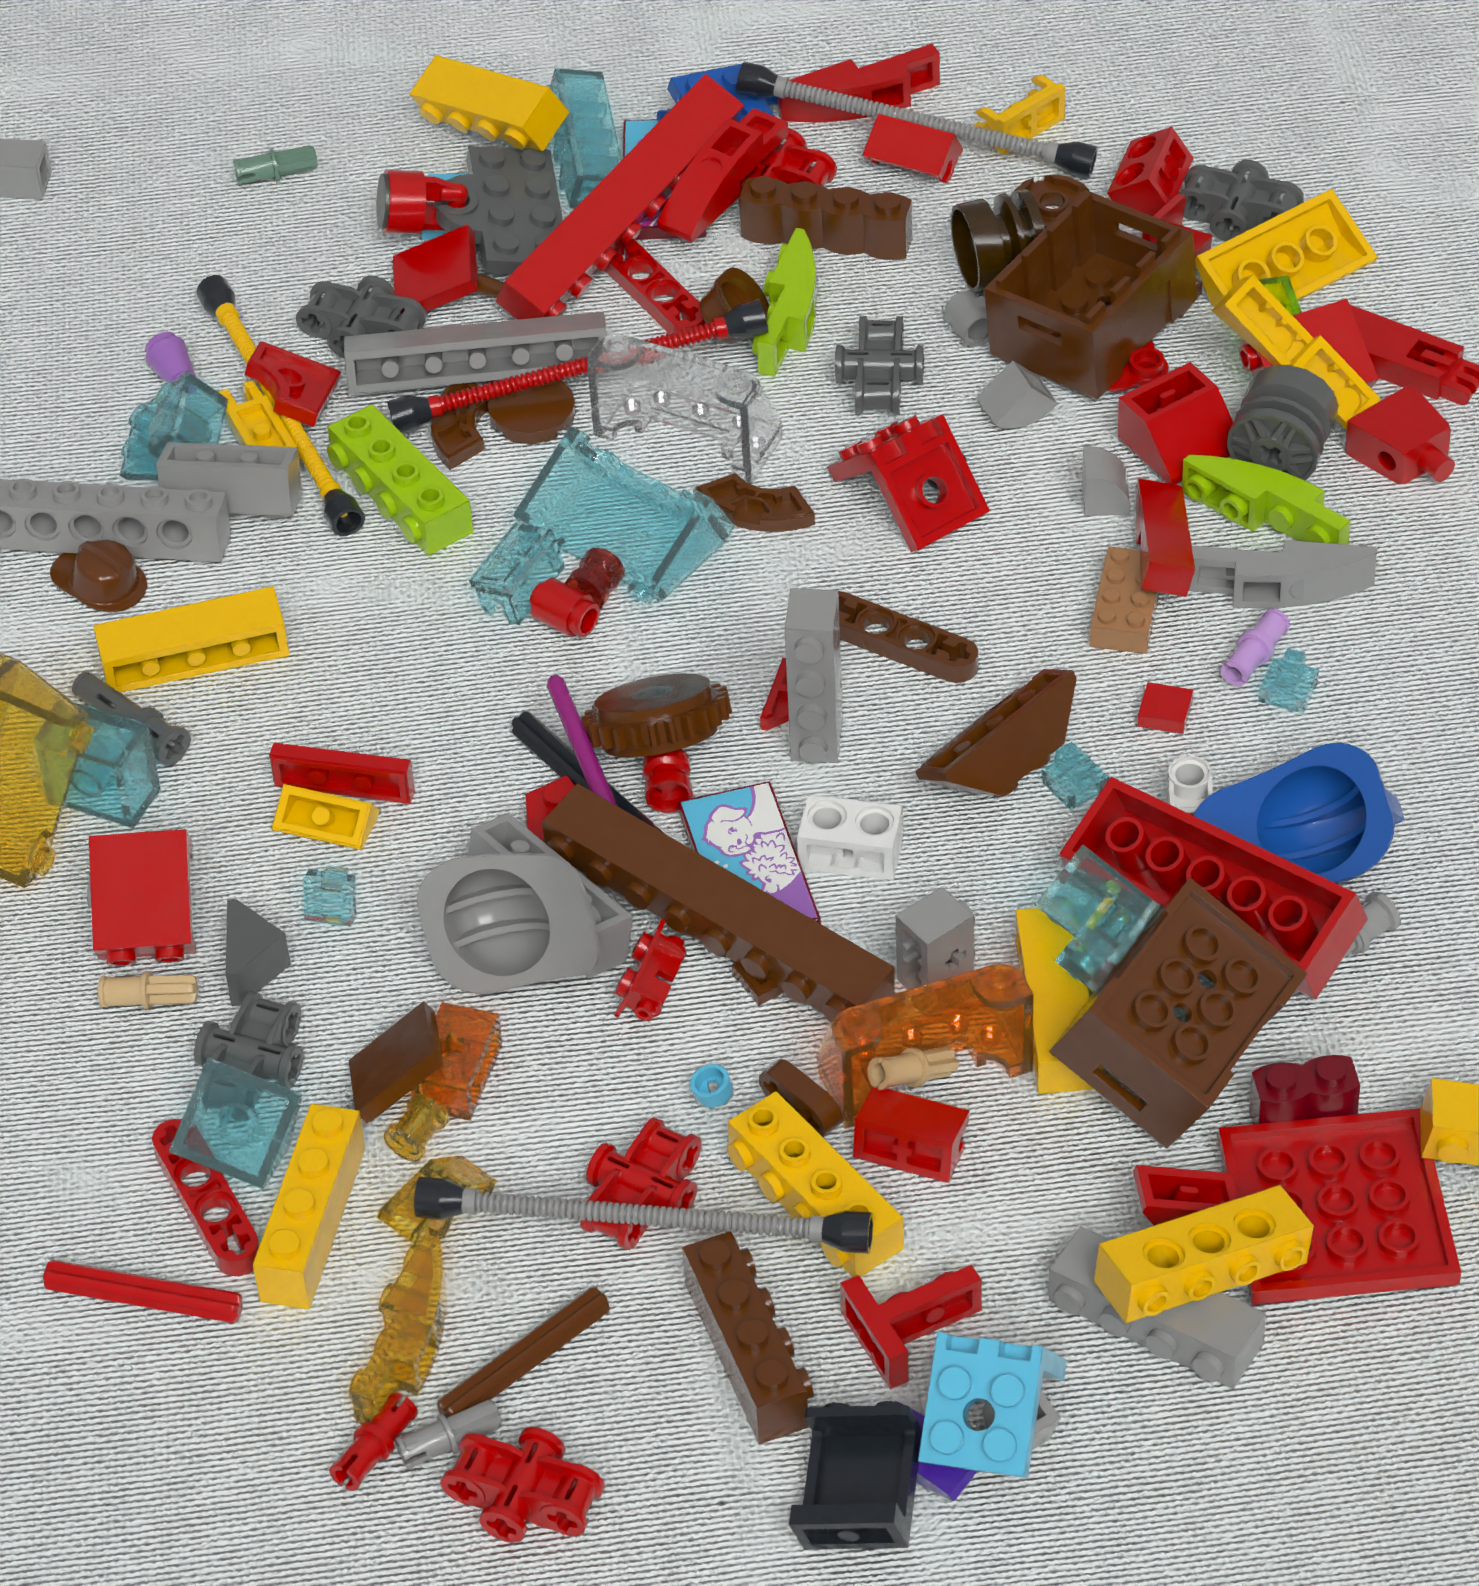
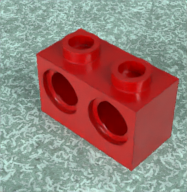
[1107,127,1193,216]

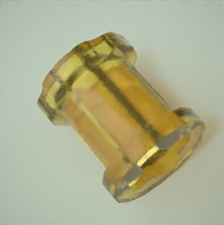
[384,1094,449,1162]

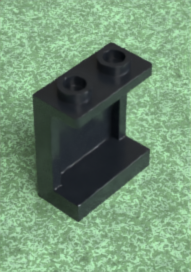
[789,1401,923,1550]

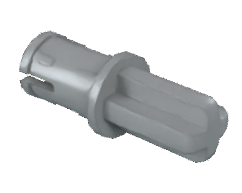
[394,1400,502,1470]

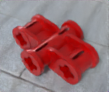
[740,128,837,192]
[580,1117,702,1250]
[440,1427,605,1543]

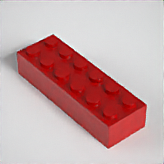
[1059,777,1368,1000]

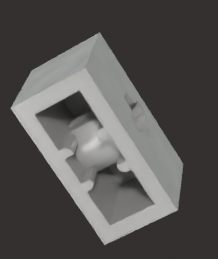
[896,887,975,1009]

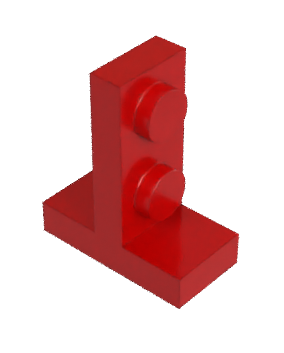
[840,1264,982,1390]

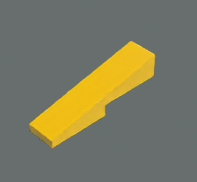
[1211,274,1381,430]

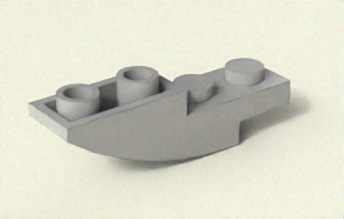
[1189,540,1377,609]

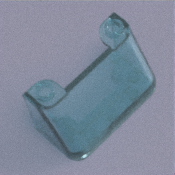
[513,426,735,604]

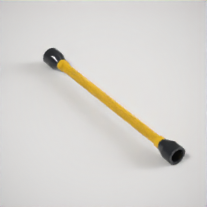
[196,275,365,536]

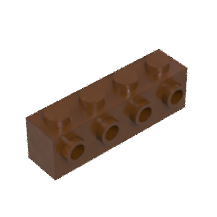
[682,1231,814,1444]

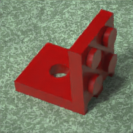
[827,414,990,552]

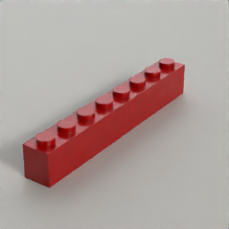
[495,74,744,320]

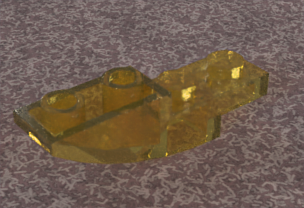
[349,1228,447,1424]

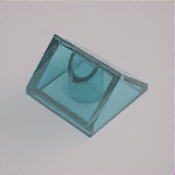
[169,1057,303,1190]

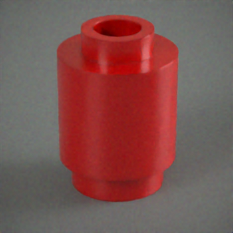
[529,578,600,637]

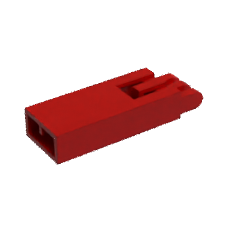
[1349,304,1479,405]

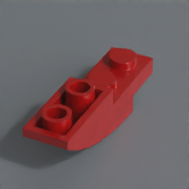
[778,44,940,122]
[657,108,789,243]

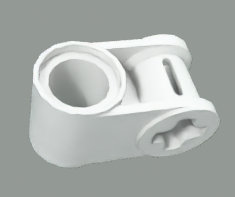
[1167,755,1213,816]

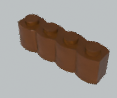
[739,176,912,260]

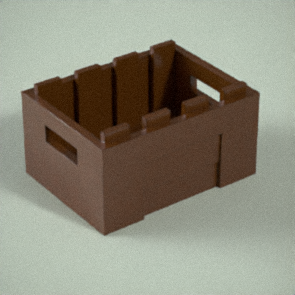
[984,190,1197,399]
[1049,878,1308,1148]

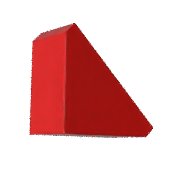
[1133,1165,1238,1226]

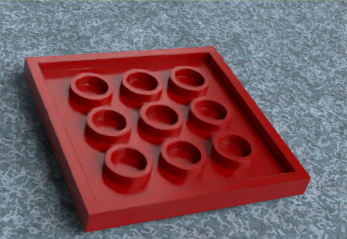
[1218,1108,1461,1305]

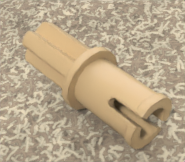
[98,971,199,1010]
[867,1047,959,1090]

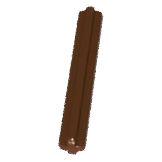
[436,1287,610,1418]

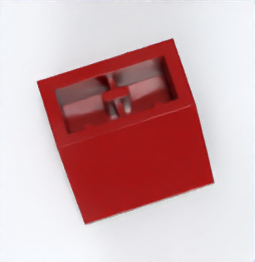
[1118,362,1233,484]

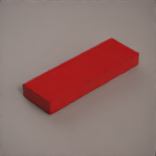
[269,742,415,804]

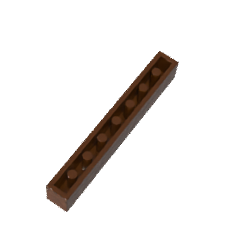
[542,783,895,1035]

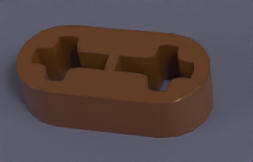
[759,1059,843,1137]

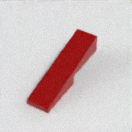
[1136,478,1195,597]

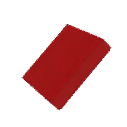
[393,224,478,314]

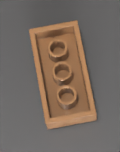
[1090,546,1160,654]

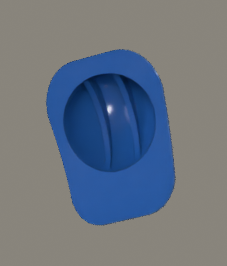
[1194,743,1405,884]

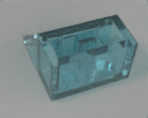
[120,371,228,481]

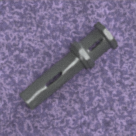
[72,672,191,766]

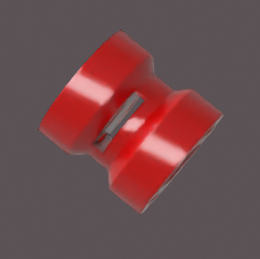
[643,749,693,813]

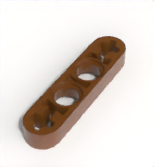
[838,591,978,683]

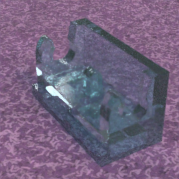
[469,523,565,625]

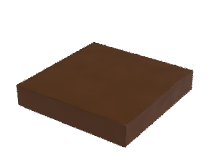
[348,1001,443,1123]

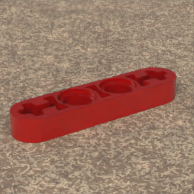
[605,240,705,335]
[152,1119,260,1277]

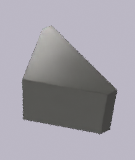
[226,900,291,1006]

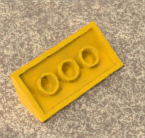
[1195,189,1378,307]

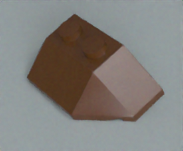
[915,669,1077,797]

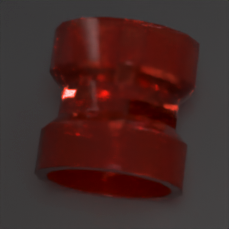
[565,548,625,609]

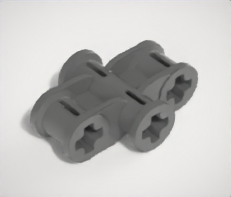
[1178,160,1305,242]
[296,275,427,359]
[835,316,924,415]
[194,991,304,1120]

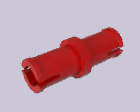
[329,1392,418,1491]

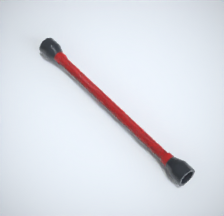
[387,299,768,434]

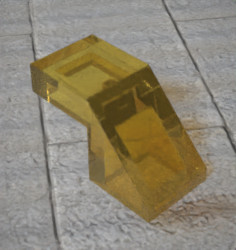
[377,1155,497,1244]

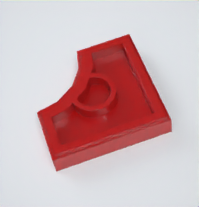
[244,341,341,427]

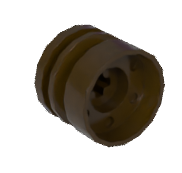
[950,188,1045,292]

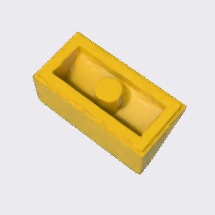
[271,784,380,850]

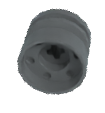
[1227,365,1339,480]

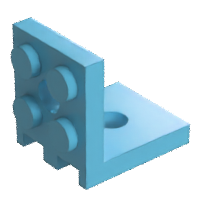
[918,1332,1067,1479]

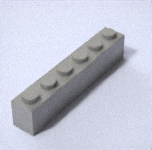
[344,311,610,394]

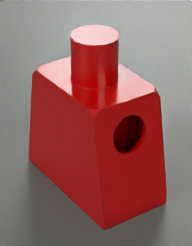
[1345,384,1455,484]

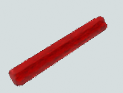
[43,1260,243,1323]

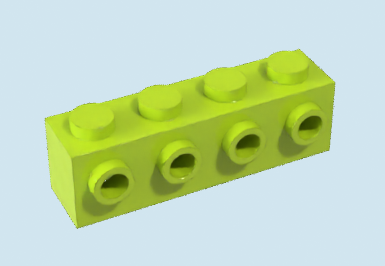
[327,404,474,556]

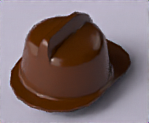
[699,267,769,344]
[50,540,148,613]

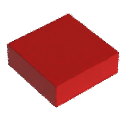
[1137,682,1193,734]

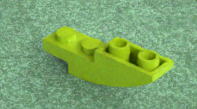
[752,228,817,377]
[1182,455,1351,545]

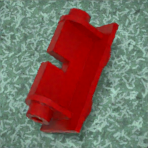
[614,919,686,1021]

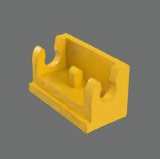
[973,74,1065,155]

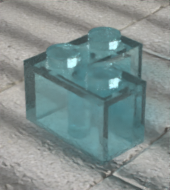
[1035,845,1161,992]

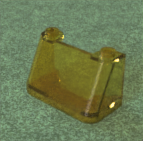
[0,653,94,888]

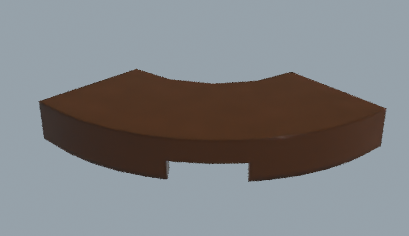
[430,382,488,470]
[695,473,815,532]

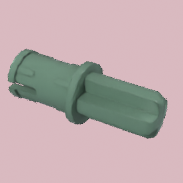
[233,145,318,186]

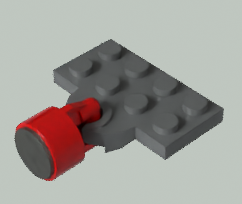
[376,146,563,274]

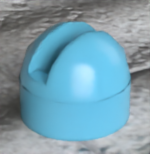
[690,1064,733,1109]

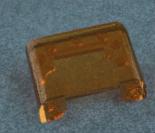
[817,964,1034,1129]

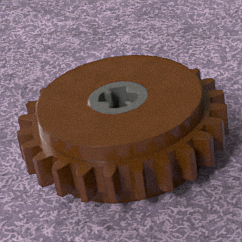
[581,673,732,757]

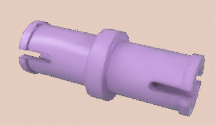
[1221,608,1290,686]

